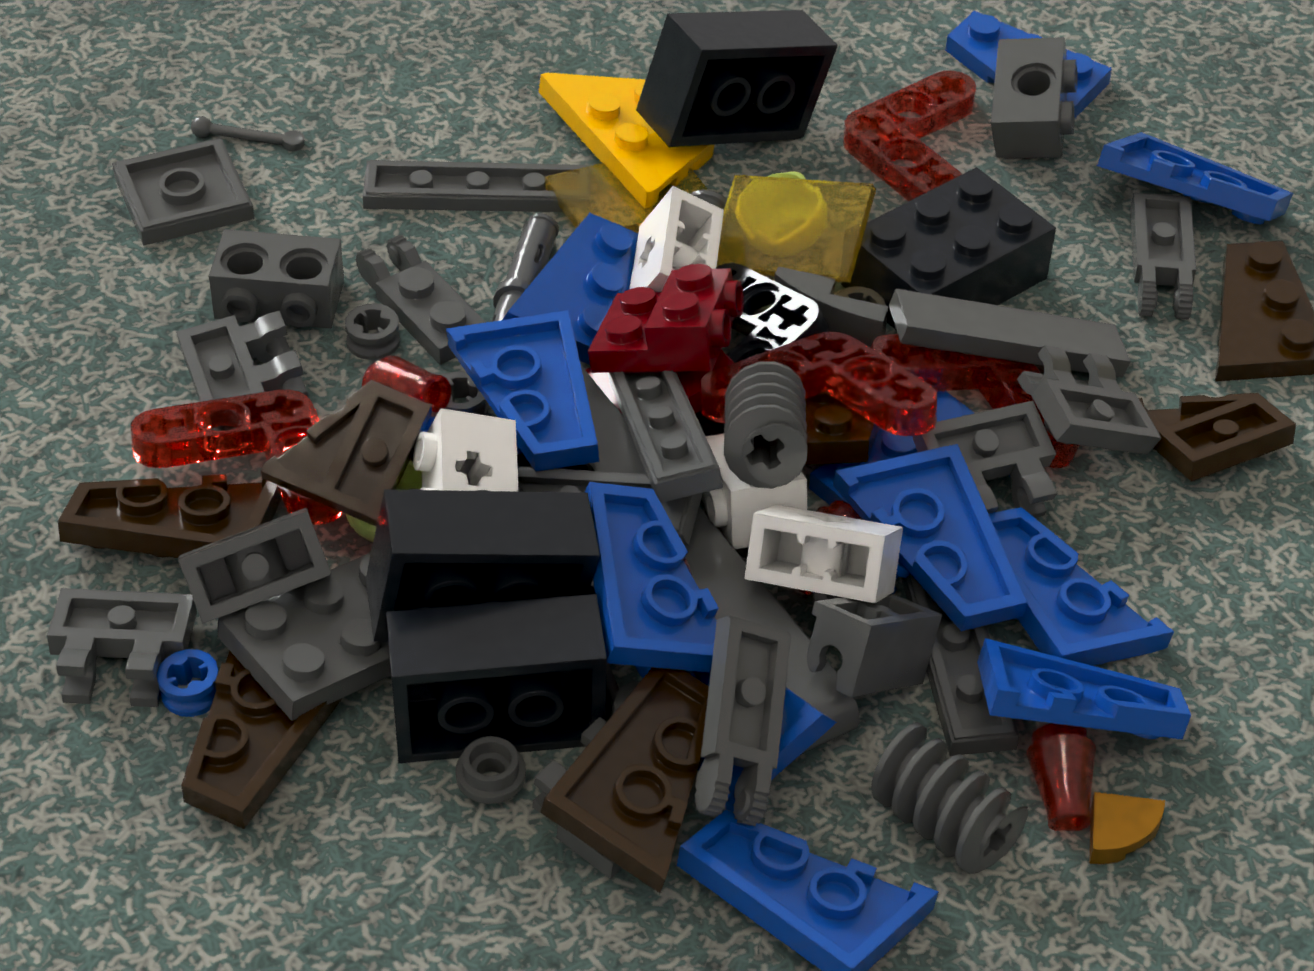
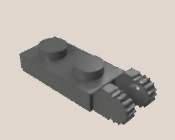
[1130,192,1196,320]
[355,235,486,365]
[694,615,791,826]

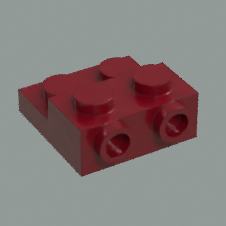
[588,264,744,373]

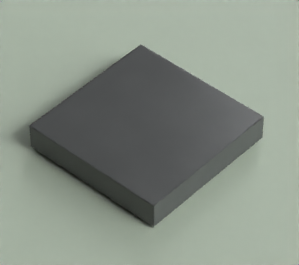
[112,138,255,246]

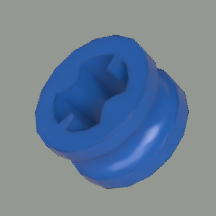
[156,649,219,717]

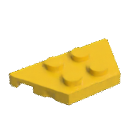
[539,73,715,210]

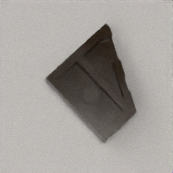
[261,380,432,526]
[1138,393,1296,482]

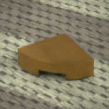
[1090,792,1165,864]

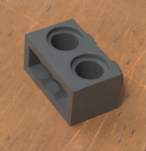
[209,229,344,329]

